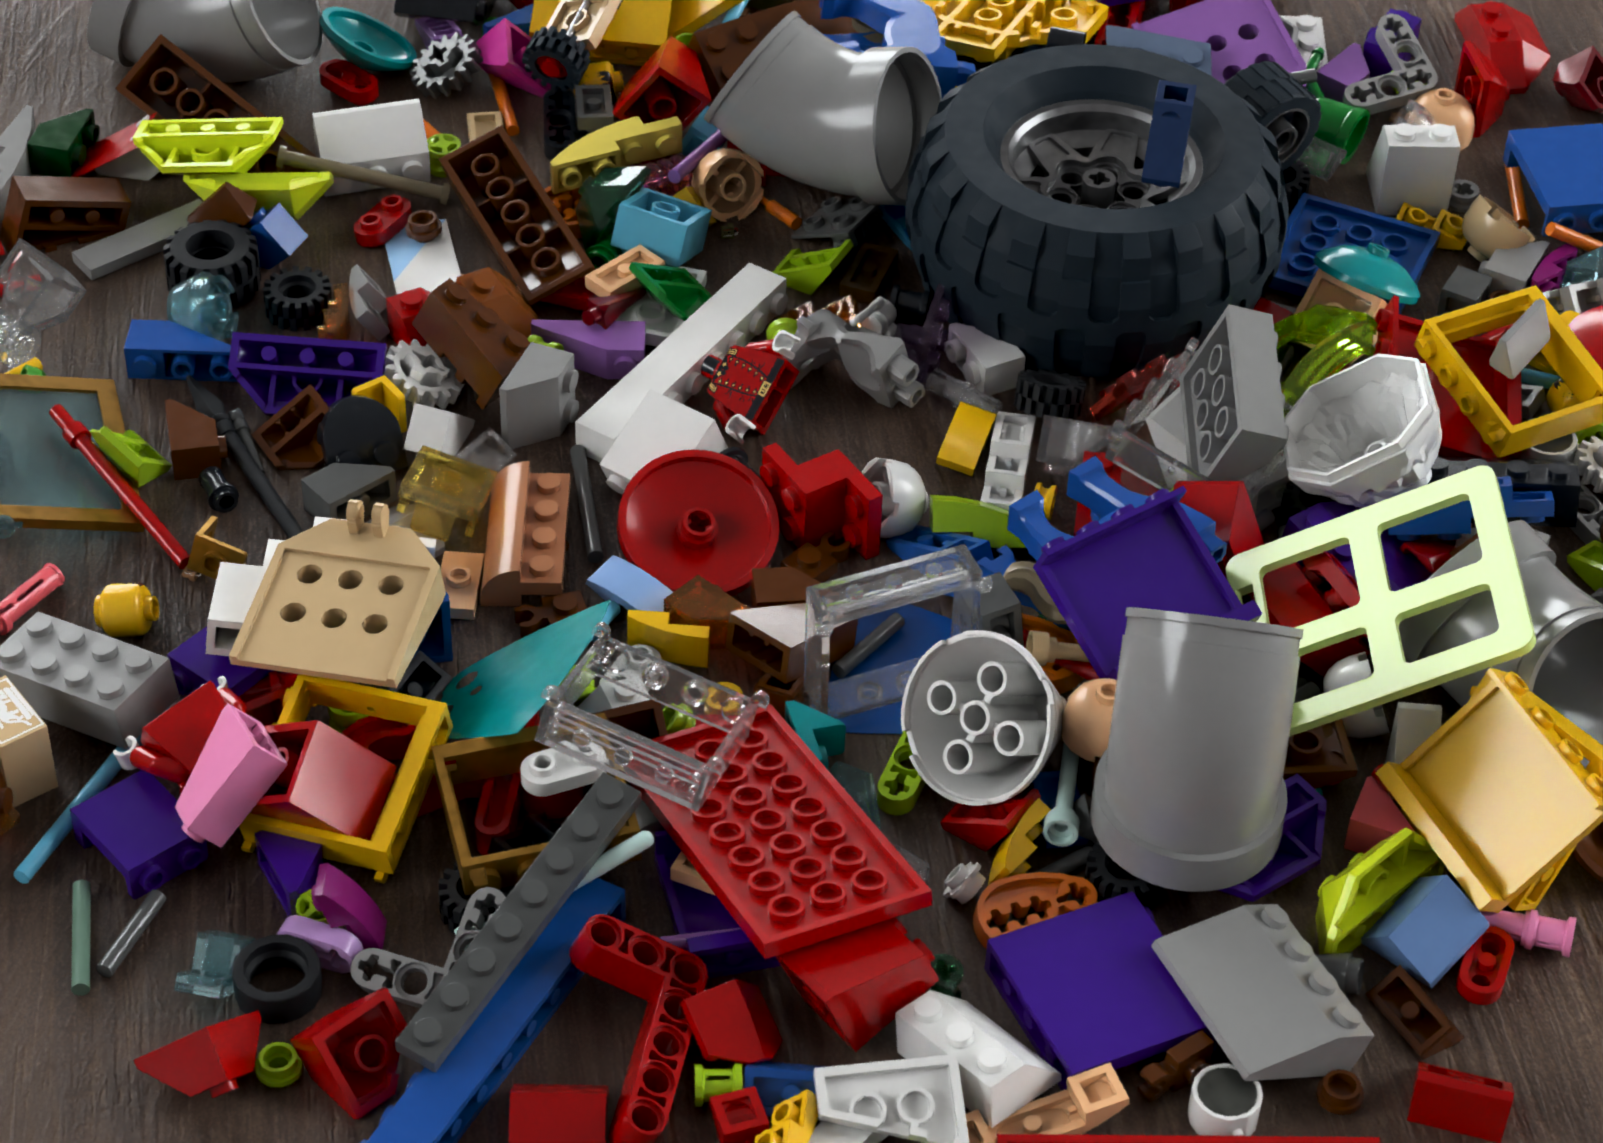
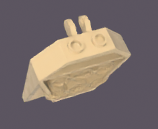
[229,499,446,688]

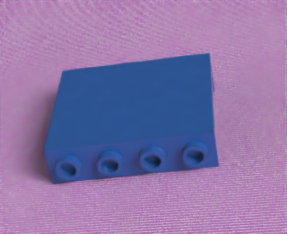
[1503,123,1603,237]

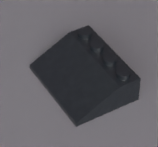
[1428,456,1581,527]

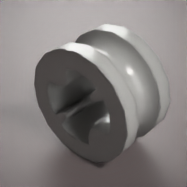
[1448,179,1480,213]

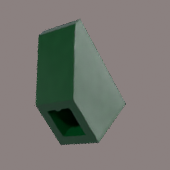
[27,108,100,177]

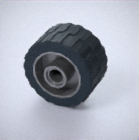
[1224,61,1321,170]

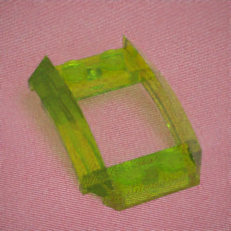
[1274,304,1377,417]

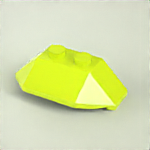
[133,117,284,175]
[183,172,334,220]
[1315,827,1445,954]

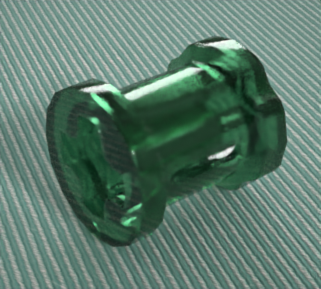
[921,954,963,999]

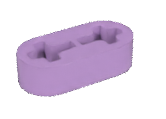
[276,915,363,973]

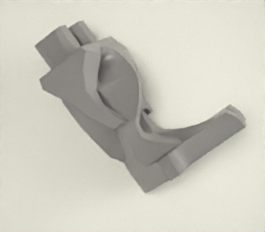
[783,309,925,408]

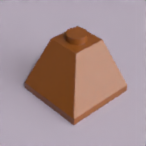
[455,267,540,338]

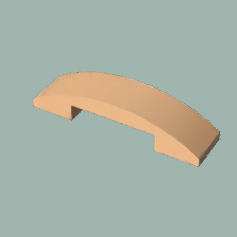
[966,1062,1130,1143]

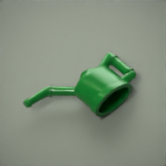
[1294,47,1370,171]

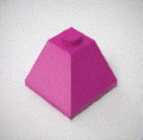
[476,18,551,98]

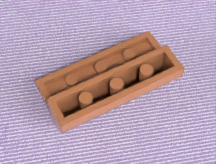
[480,461,571,607]

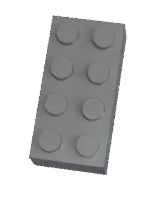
[0,611,180,749]

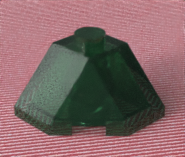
[575,166,652,250]

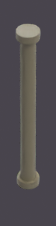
[275,145,451,205]

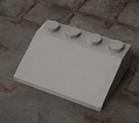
[1179,304,1289,481]
[1151,904,1375,1081]

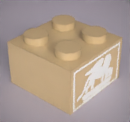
[0,675,58,808]

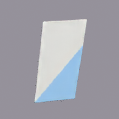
[385,219,461,294]

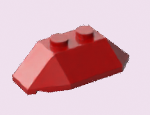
[1454,1,1551,94]

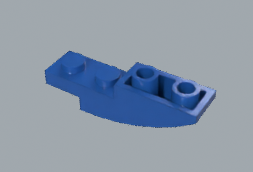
[1388,476,1554,541]

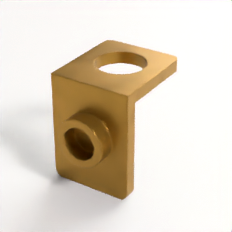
[187,515,248,580]

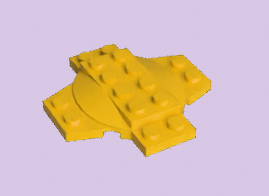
[920,0,1109,62]

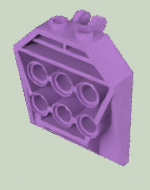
[1132,0,1307,88]

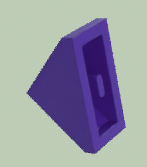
[254,830,324,917]

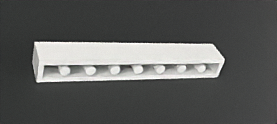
[575,262,788,462]

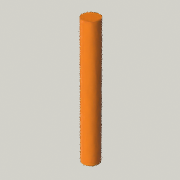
[488,73,520,136]
[1504,163,1529,229]
[1545,222,1603,258]

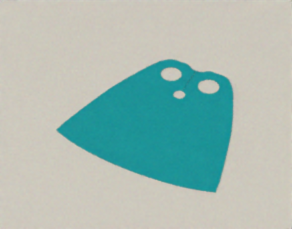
[440,599,611,739]

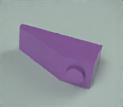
[531,319,646,379]

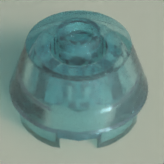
[167,271,239,341]

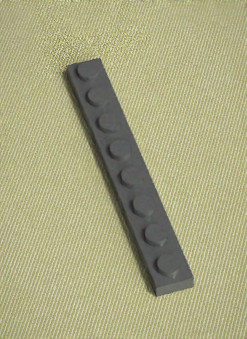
[395,772,642,1073]

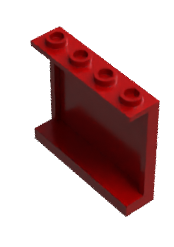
[1373,296,1522,459]

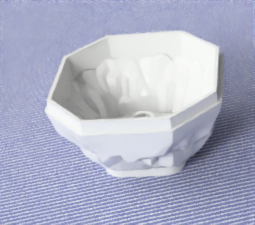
[1283,353,1442,509]

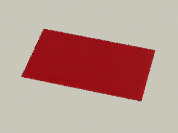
[71,112,157,177]

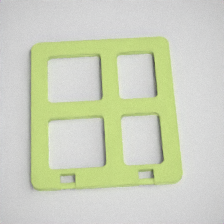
[1226,465,1536,737]

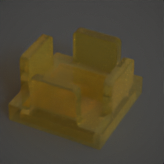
[396,445,498,541]

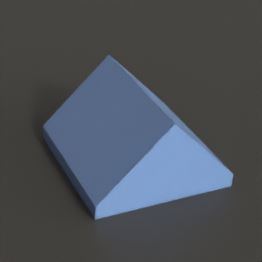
[1361,875,1490,989]

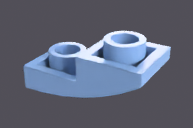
[585,555,679,612]

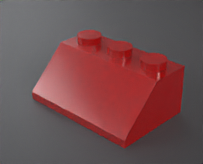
[1248,562,1371,678]

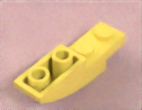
[550,116,682,194]

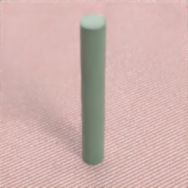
[71,880,91,995]

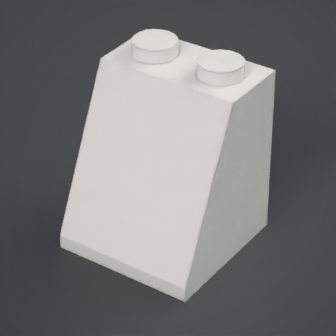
[1366,123,1461,216]
[599,389,728,495]

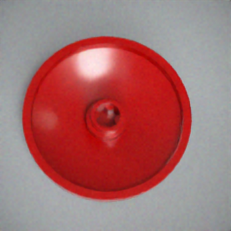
[617,449,779,602]

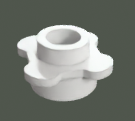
[943,862,986,904]

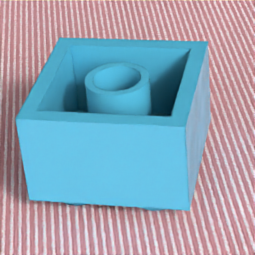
[610,188,712,267]

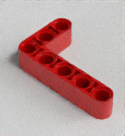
[569,914,708,1143]

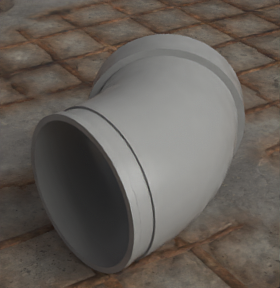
[87,0,323,83]
[704,10,942,206]
[1399,520,1603,768]
[1090,607,1304,892]

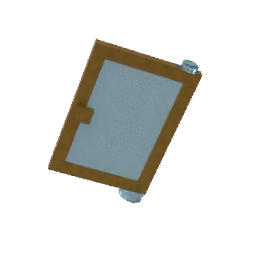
[0,373,145,539]

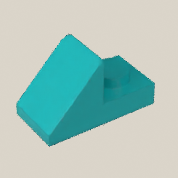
[785,700,846,769]

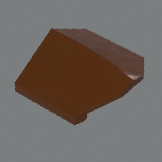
[251,384,330,470]

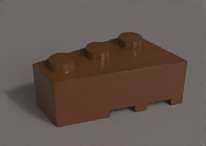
[0,176,131,262]
[412,278,530,410]

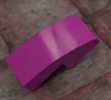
[1530,243,1578,292]
[311,863,387,950]

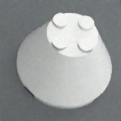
[901,630,1067,806]

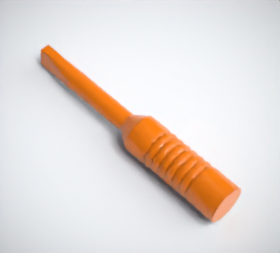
[760,196,802,230]

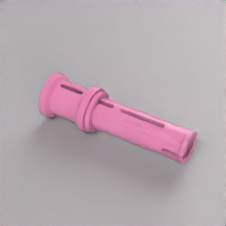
[1473,904,1576,958]

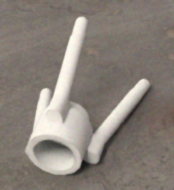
[850,296,898,337]

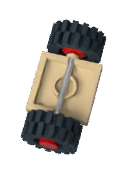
[522,0,623,91]

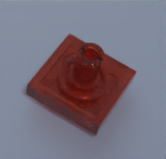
[1089,353,1188,421]

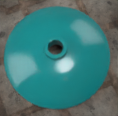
[319,7,417,72]
[1313,242,1420,305]

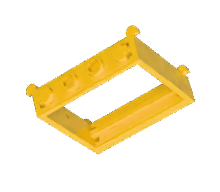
[239,674,453,884]

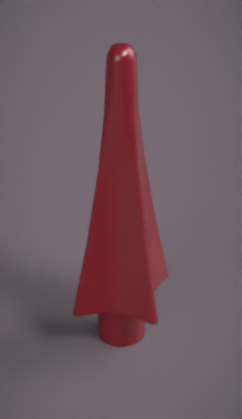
[582,288,646,330]

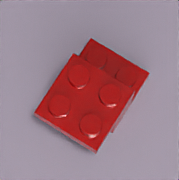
[760,442,883,560]

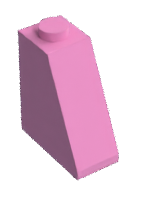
[175,703,288,848]

